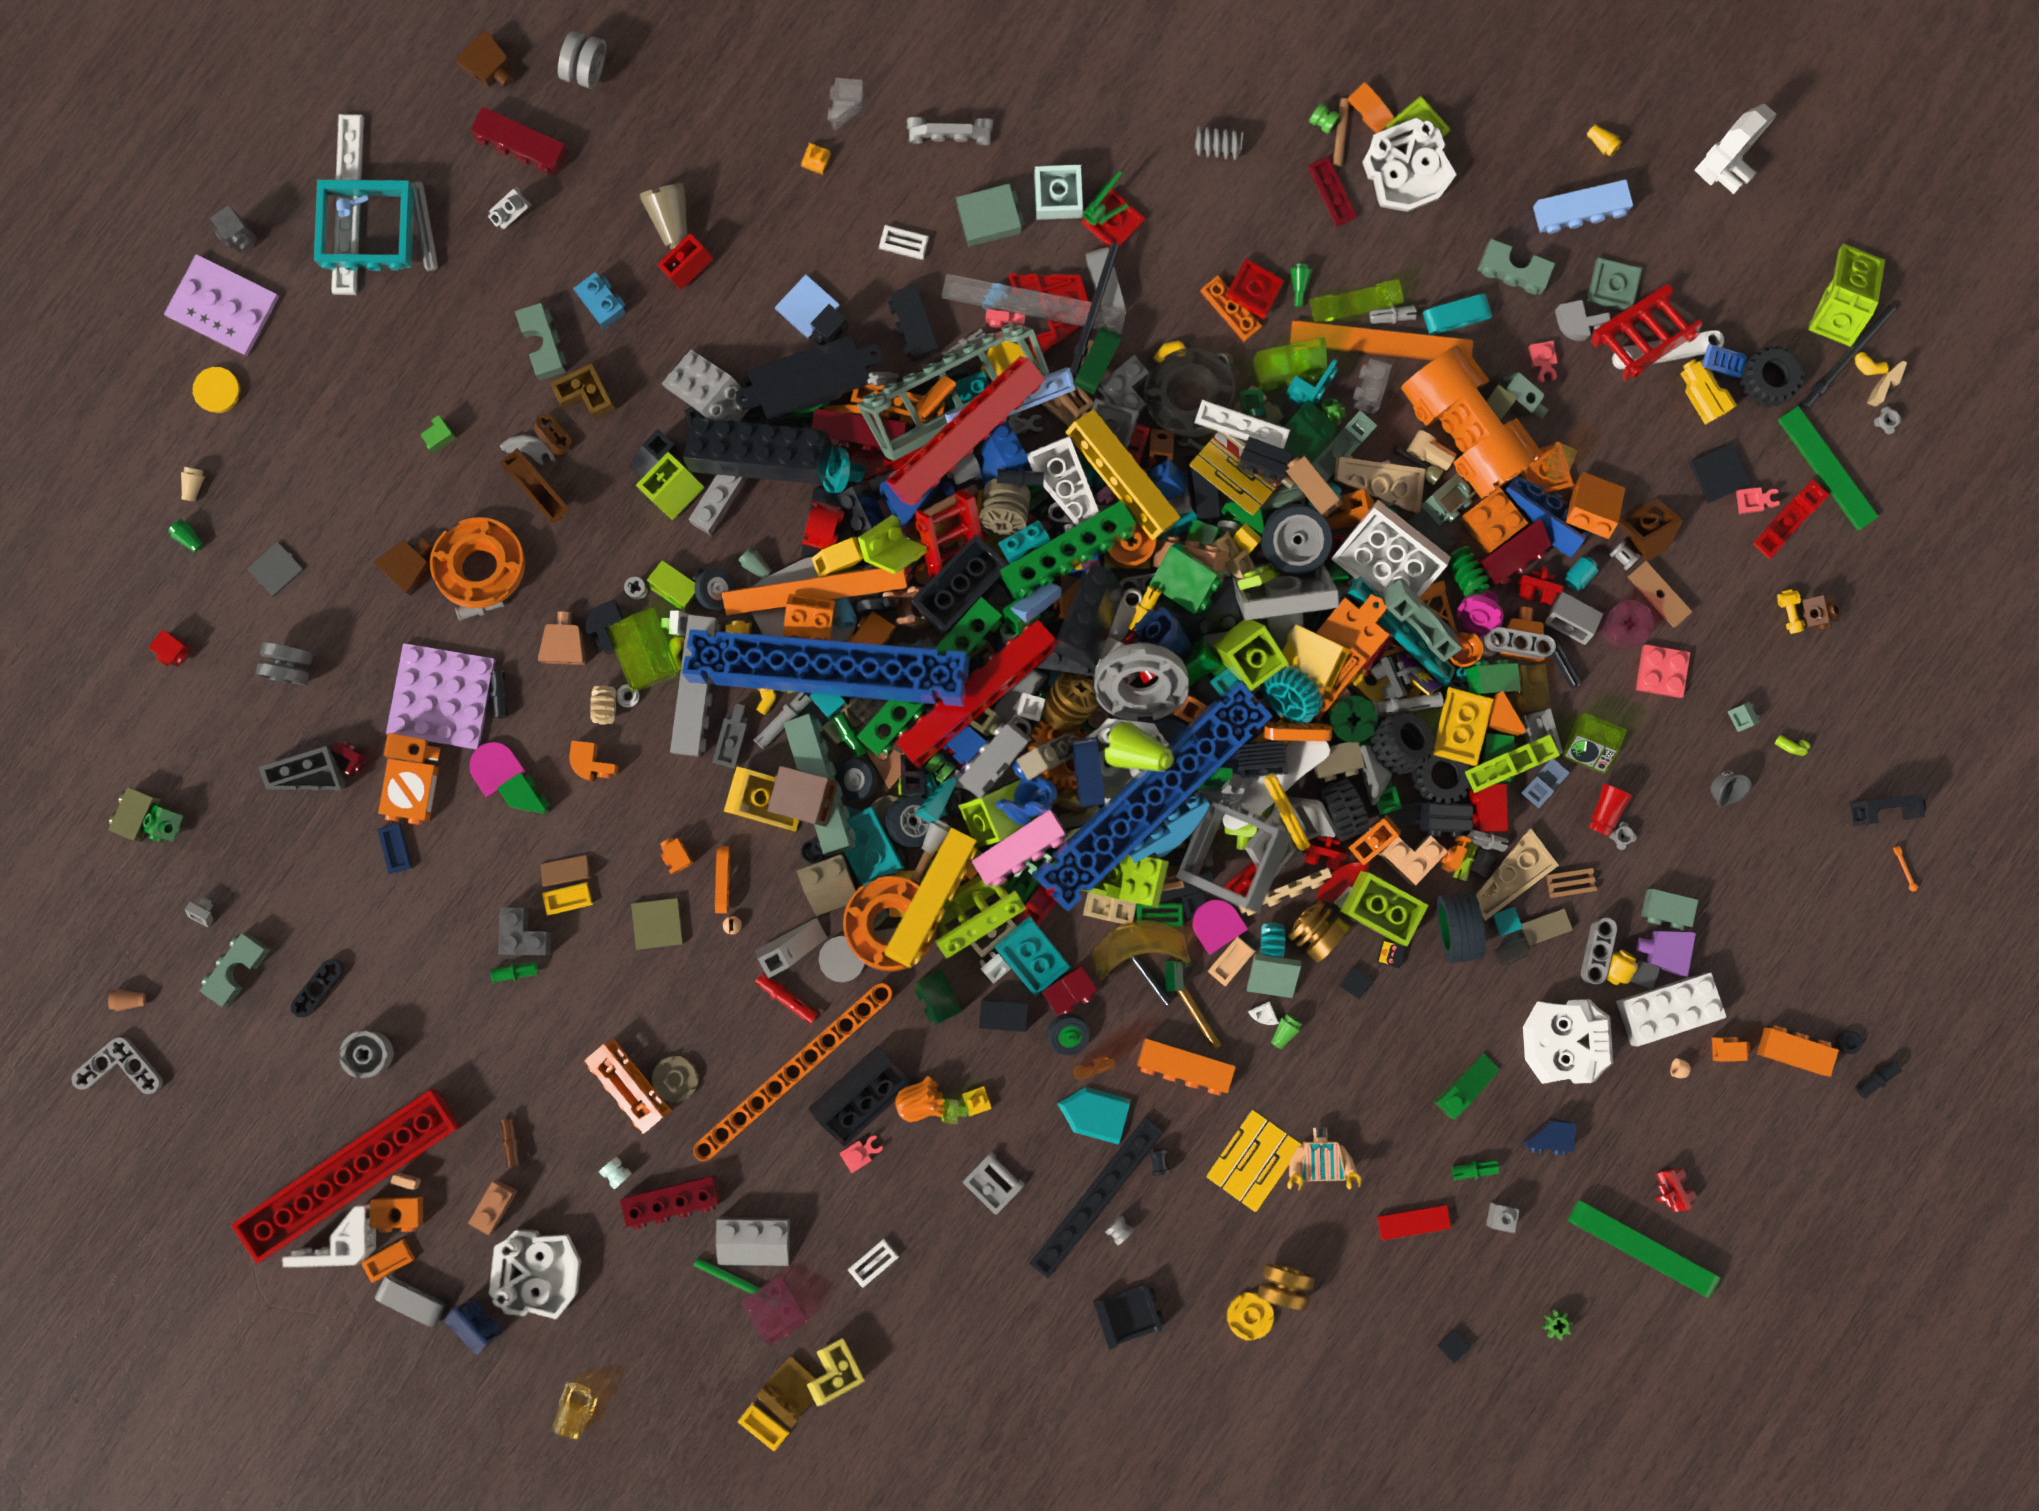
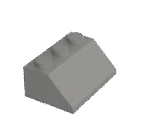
[716,1217,790,1266]

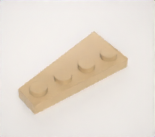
[1334,457,1425,514]
[1237,868,1332,916]

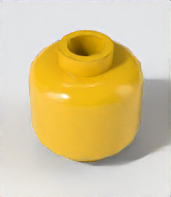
[1606,949,1638,985]

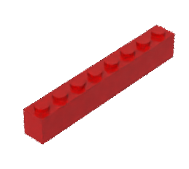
[886,356,1045,506]
[896,620,1056,768]

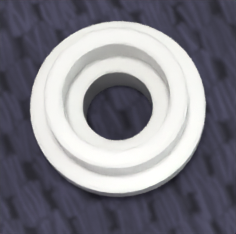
[616,684,640,708]

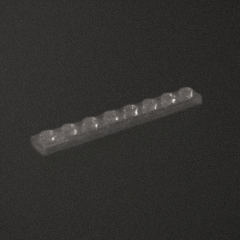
[942,274,1126,334]

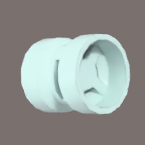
[599,1156,632,1190]

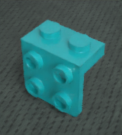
[1285,359,1338,406]

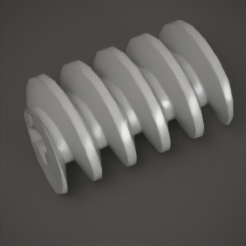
[1195,126,1243,160]

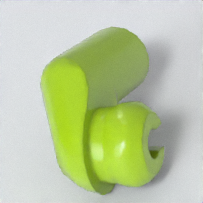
[1775,735,1811,756]

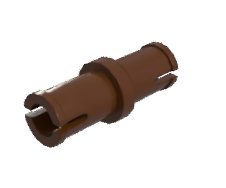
[499,1118,521,1168]

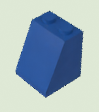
[977,421,1031,486]
[879,478,941,533]

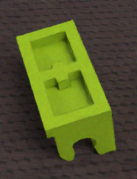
[647,560,696,612]

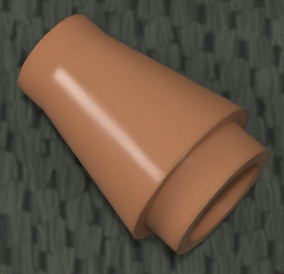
[108,988,146,1012]

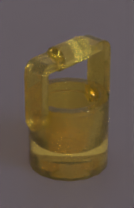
[551,1382,597,1439]

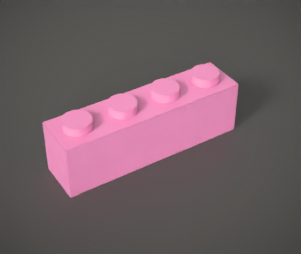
[972,810,1069,887]

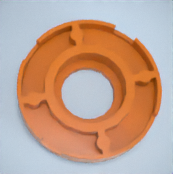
[430,517,525,608]
[843,876,938,971]

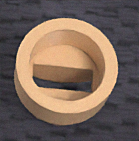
[723,916,742,935]
[1670,1058,1691,1078]

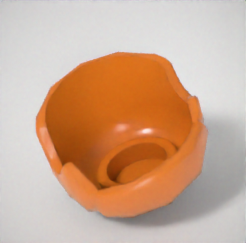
[1449,632,1484,667]

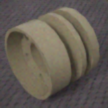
[979,478,1031,539]

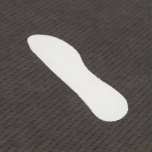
[1222,741,1330,830]

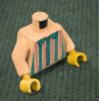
[1287,1127,1361,1190]

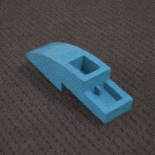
[1128,794,1210,863]

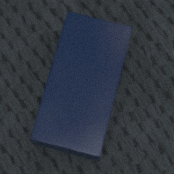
[377,823,413,874]

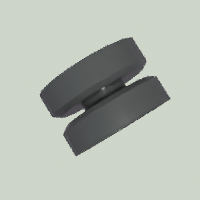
[255,642,314,685]

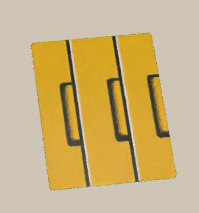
[1206,1110,1302,1212]

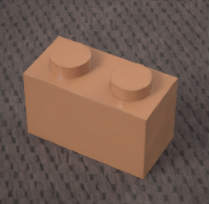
[468,1179,518,1235]

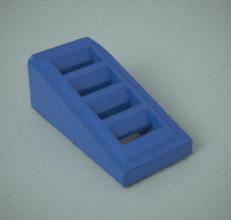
[1702,344,1747,377]

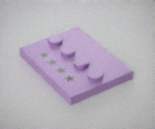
[164,254,279,356]

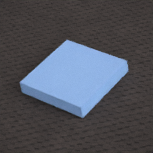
[775,275,840,339]

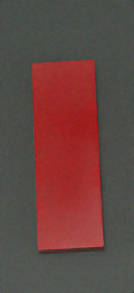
[1377,1205,1451,1240]

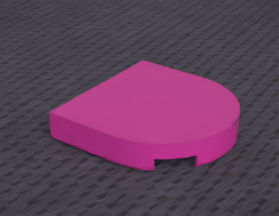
[470,742,526,798]
[1192,899,1248,955]

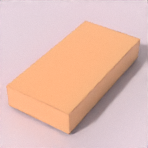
[1208,936,1255,986]

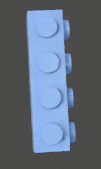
[1533,180,1633,234]

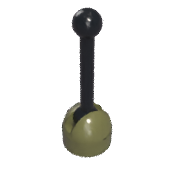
[1393,445,1444,486]

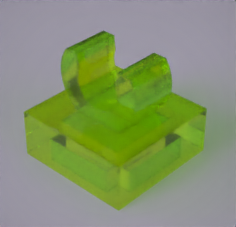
[942,1098,968,1124]

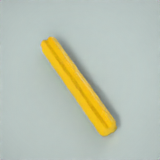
[1264,773,1310,851]

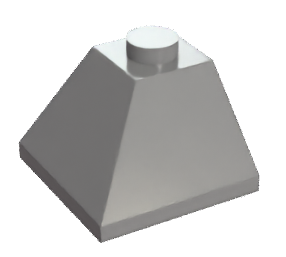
[1360,745,1392,805]

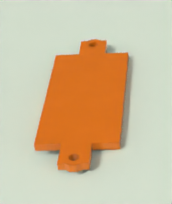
[1280,594,1390,723]

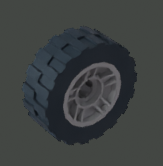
[885,796,933,847]

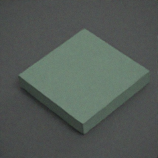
[1586,257,1642,312]
[1247,954,1301,998]

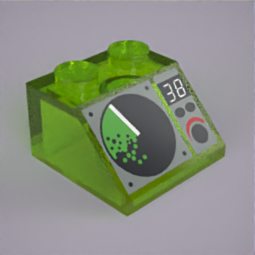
[1562,712,1627,774]

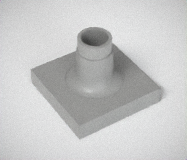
[1231,563,1339,649]

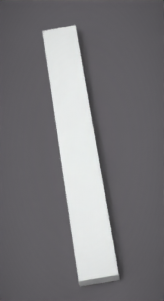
[332,114,364,295]

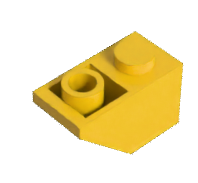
[812,537,864,577]

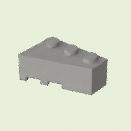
[958,721,1032,798]

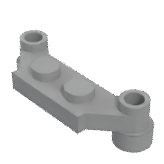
[907,117,993,145]

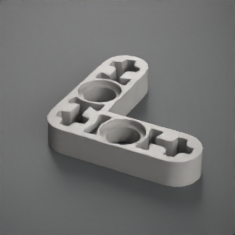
[72,1037,163,1094]

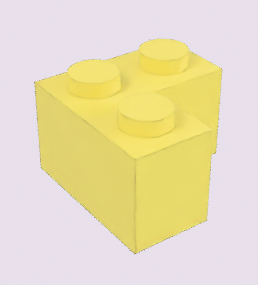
[807,1338,864,1406]

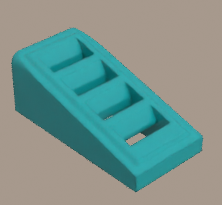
[915,777,957,822]

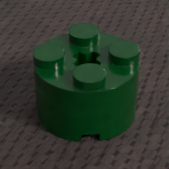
[1327,696,1378,743]

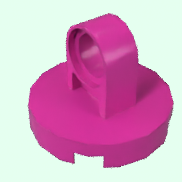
[1457,591,1504,636]

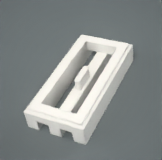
[879,225,929,260]
[848,1239,899,1288]

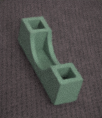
[1382,579,1462,662]

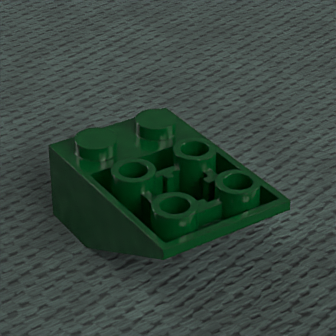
[913,969,962,1025]

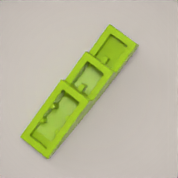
[1465,735,1560,793]

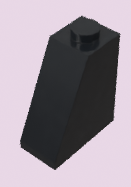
[1186,455,1220,522]

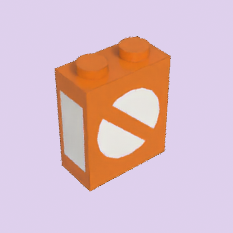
[378,758,439,825]

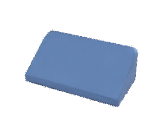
[1011,583,1061,623]

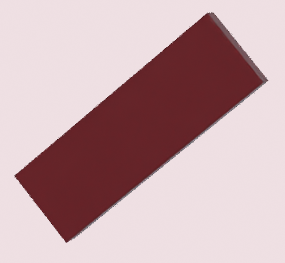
[1307,156,1358,228]

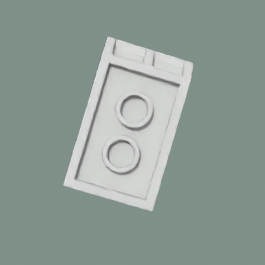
[283,1202,376,1267]

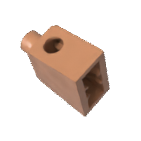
[538,612,586,665]

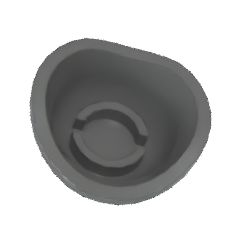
[1710,771,1752,808]

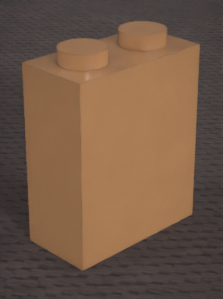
[1286,456,1343,518]

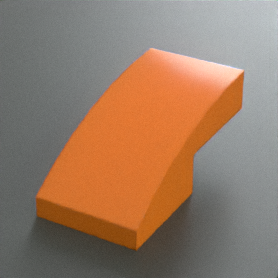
[1348,82,1394,134]

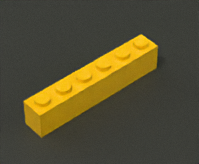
[1066,409,1181,541]
[885,828,978,968]

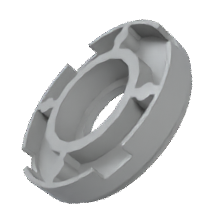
[1094,643,1188,722]

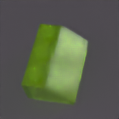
[1252,338,1327,390]
[607,608,679,692]

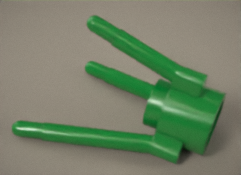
[1082,171,1129,225]

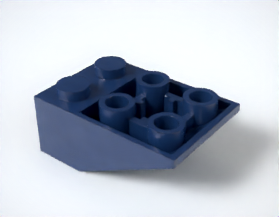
[445,1298,502,1355]

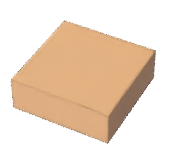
[391,1172,421,1190]

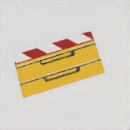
[1190,432,1281,515]

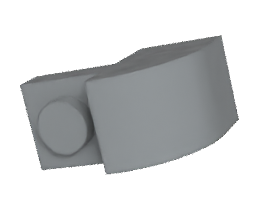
[1555,300,1610,341]

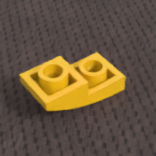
[1232,523,1262,554]

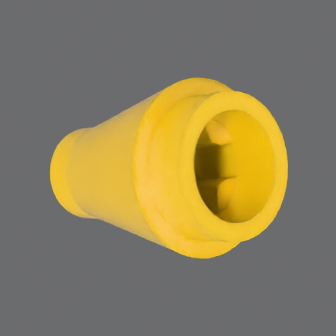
[1587,124,1622,157]

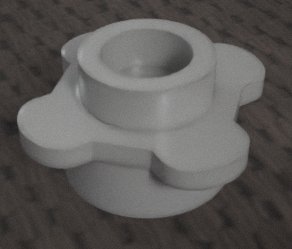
[1874,407,1902,434]
[1609,822,1637,850]

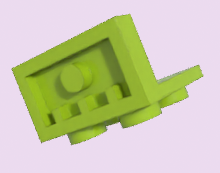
[858,515,928,574]

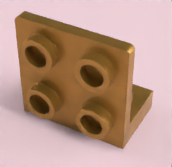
[756,1356,816,1428]

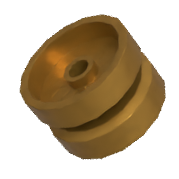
[1257,1263,1315,1310]

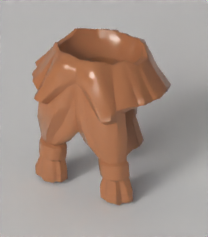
[883,586,931,629]

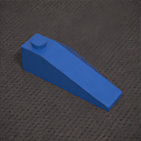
[1506,476,1590,558]

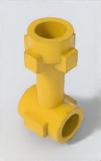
[1777,589,1805,634]

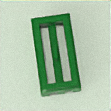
[1136,903,1184,927]

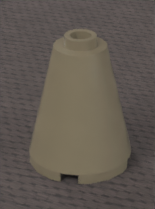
[640,183,687,250]

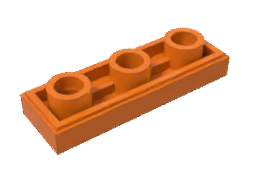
[1200,275,1262,342]

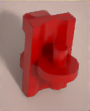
[1517,566,1563,606]
[1305,836,1348,870]
[1656,1168,1697,1212]

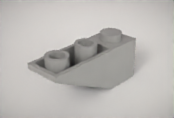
[755,918,827,978]

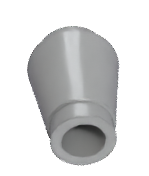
[921,820,951,855]

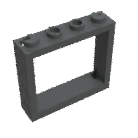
[1176,799,1292,913]

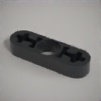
[291,959,344,1018]

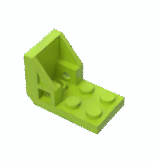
[1809,244,1885,347]
[1081,855,1169,908]

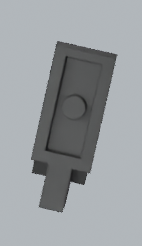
[712,703,748,769]

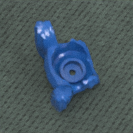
[996,759,1057,825]

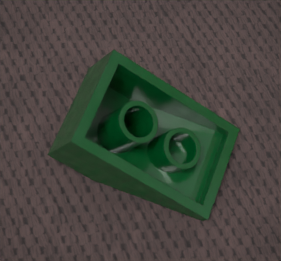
[1281,399,1341,479]

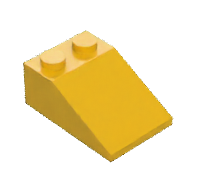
[724,767,799,832]

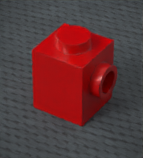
[148,629,192,667]

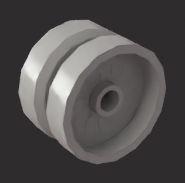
[558,30,606,89]

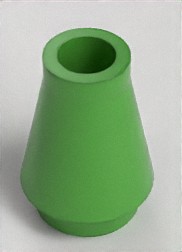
[1271,1014,1302,1050]

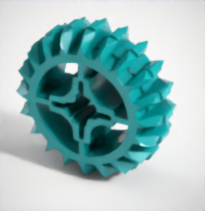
[1262,665,1323,725]

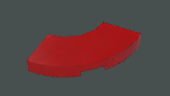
[1315,862,1369,904]

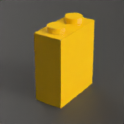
[1281,624,1350,692]

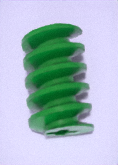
[1447,546,1490,597]

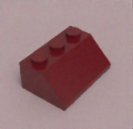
[1477,519,1551,588]

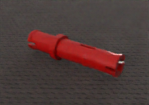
[754,972,819,1025]

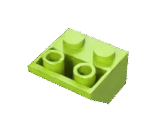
[636,452,704,521]

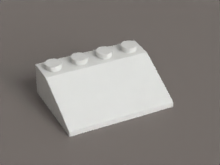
[1331,500,1451,598]

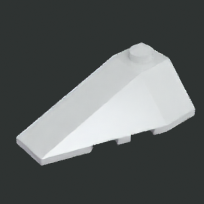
[1026,436,1099,526]

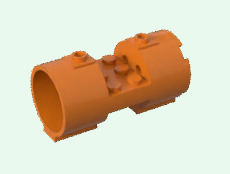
[1401,344,1543,499]

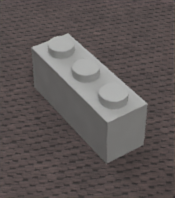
[689,475,748,536]

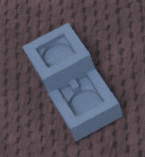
[1521,759,1570,808]

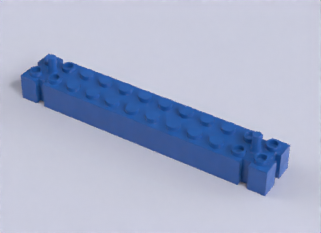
[682,629,970,706]
[1032,682,1272,911]

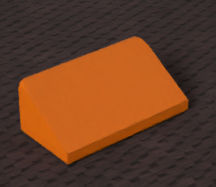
[914,376,956,420]

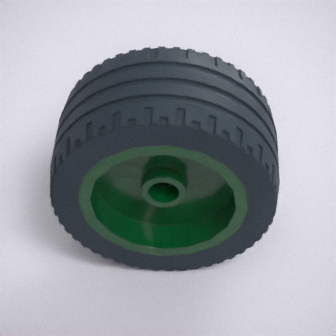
[1437,891,1486,963]

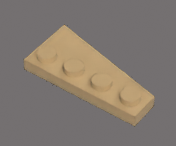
[1476,828,1559,921]

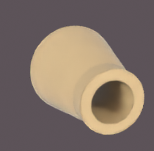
[181,467,205,502]

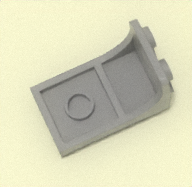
[662,350,750,422]
[1245,796,1337,878]

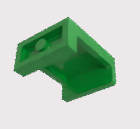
[1149,543,1224,614]

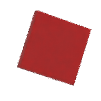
[1081,189,1145,248]
[1224,258,1285,319]

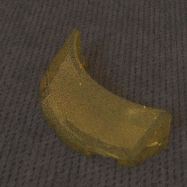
[1092,920,1190,981]

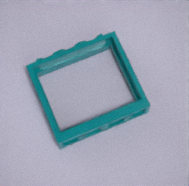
[314,180,414,271]

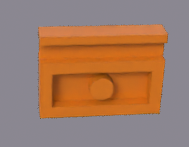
[1441,836,1472,872]

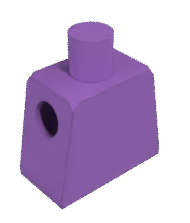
[1636,931,1696,977]

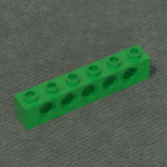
[1000,500,1136,600]

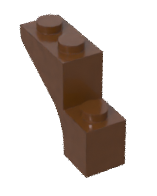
[500,448,570,524]

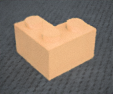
[1378,835,1448,886]

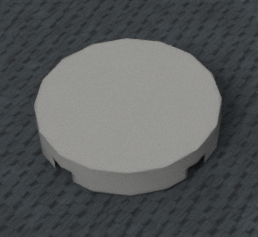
[819,936,865,982]

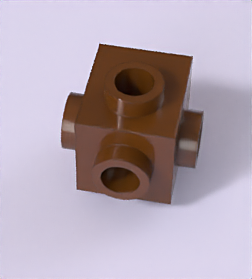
[1802,594,1840,630]

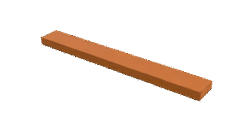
[1289,321,1473,360]
[722,567,908,615]

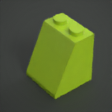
[1210,619,1289,691]
[958,779,1041,848]

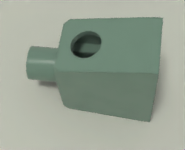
[1499,372,1548,420]

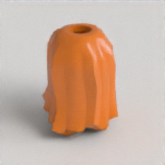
[895,1076,945,1122]

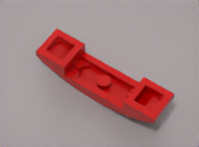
[1753,479,1829,559]
[1014,885,1057,927]

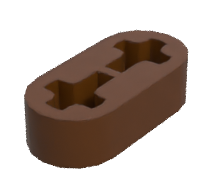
[534,414,571,455]

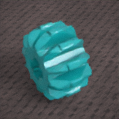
[1260,922,1285,958]

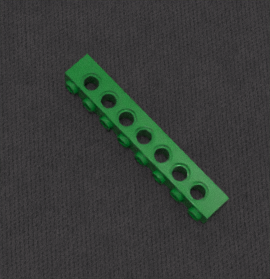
[857,597,1002,756]

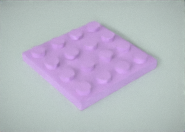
[386,643,496,749]

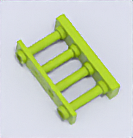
[935,875,1026,959]

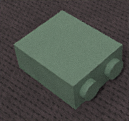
[956,184,1024,247]

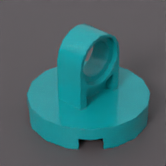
[823,446,866,493]

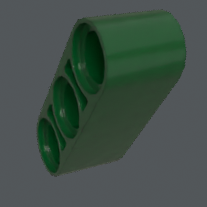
[1073,326,1122,395]

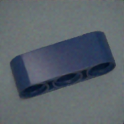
[1072,737,1105,808]

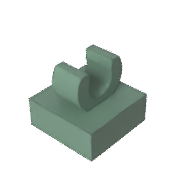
[1728,702,1760,732]

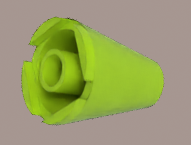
[1105,721,1173,771]

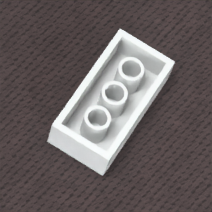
[1616,973,1726,1046]

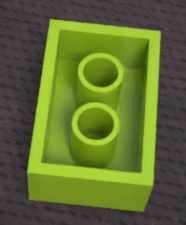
[1340,871,1429,946]

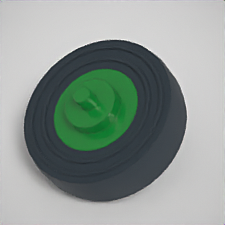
[1048,1013,1090,1056]

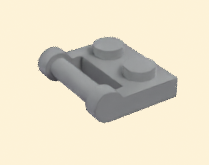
[962,1151,1025,1215]

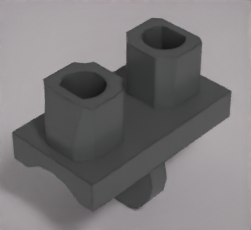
[1372,657,1414,699]

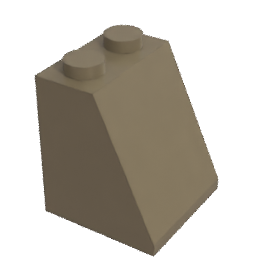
[797,855,857,916]

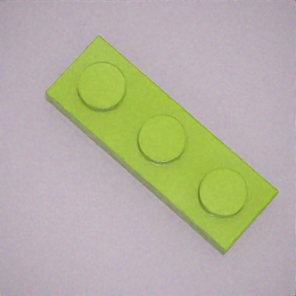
[1238,564,1281,590]

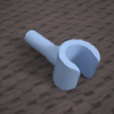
[336,195,369,217]

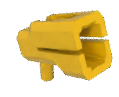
[1681,356,1737,425]

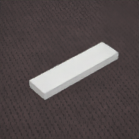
[1194,400,1290,449]

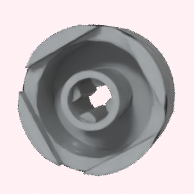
[340,1030,394,1078]

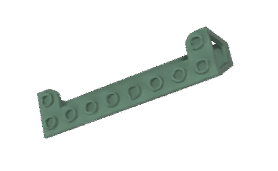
[857,323,1050,461]

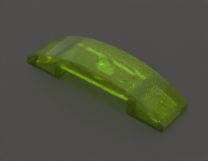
[1309,279,1404,322]

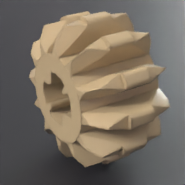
[590,685,617,725]

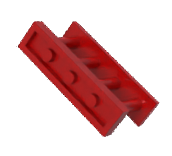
[1591,284,1702,381]
[915,489,983,580]

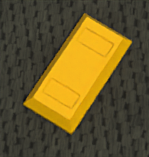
[542,882,593,916]
[738,1403,789,1452]

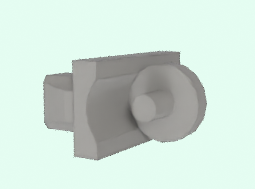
[488,187,532,230]

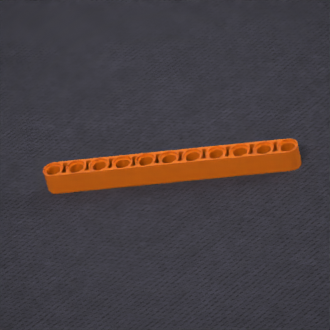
[693,983,893,1161]

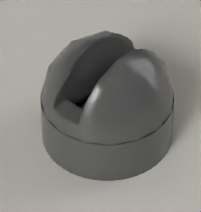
[1214,352,1234,371]

